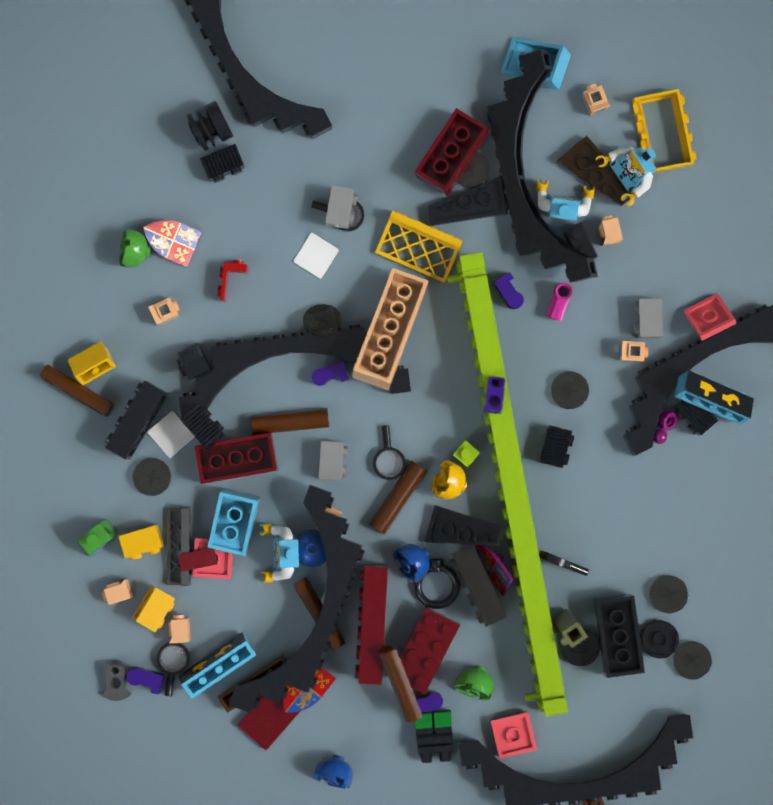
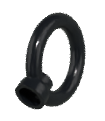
[414,558,460,609]

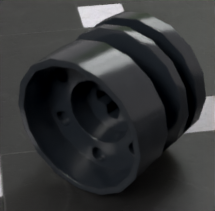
[186,100,234,151]

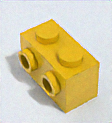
[68,341,116,385]
[118,525,164,561]
[132,584,175,632]

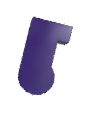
[493,272,524,309]
[312,361,349,386]
[483,376,505,414]
[126,667,165,695]
[415,691,443,713]

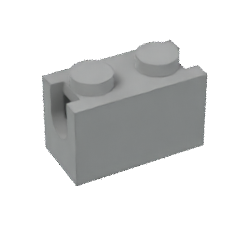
[325,185,358,229]
[633,298,663,338]
[319,441,348,481]

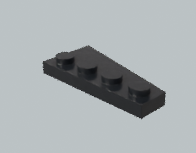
[428,176,507,226]
[425,505,506,546]

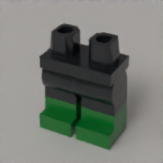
[415,710,453,763]

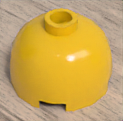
[432,460,467,500]

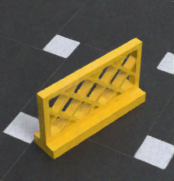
[375,210,463,283]

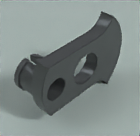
[101,660,131,701]

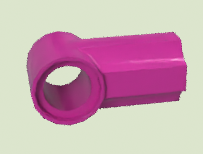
[545,283,572,321]

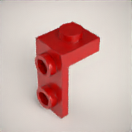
[217,260,248,302]

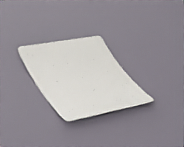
[293,233,339,279]
[148,411,194,458]

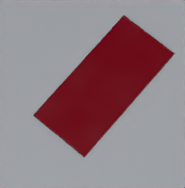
[178,548,217,572]

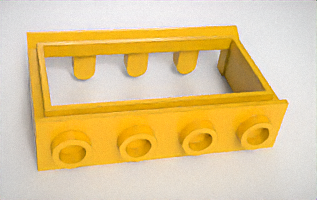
[632,89,696,174]

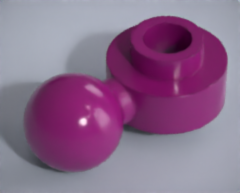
[654,410,678,444]

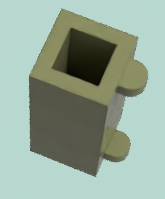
[551,609,588,648]

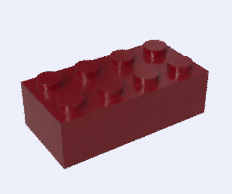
[414,108,489,197]
[194,432,279,484]
[399,606,460,694]

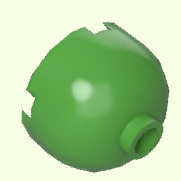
[119,229,151,267]
[454,665,494,701]

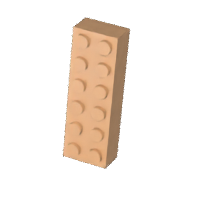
[352,268,429,391]

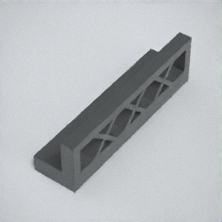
[167,508,191,586]

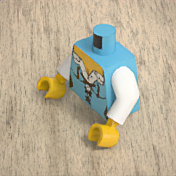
[595,146,656,206]
[535,179,595,220]
[259,523,299,583]

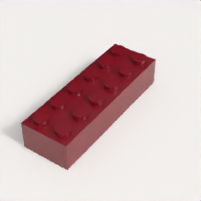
[355,564,388,685]

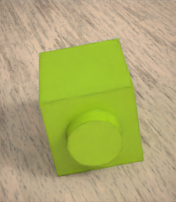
[453,440,480,468]

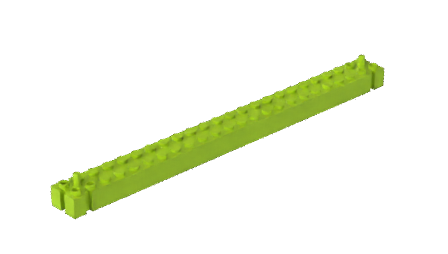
[447,252,568,717]

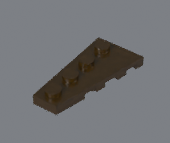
[557,136,632,206]

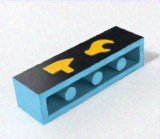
[675,370,754,425]
[178,632,256,699]

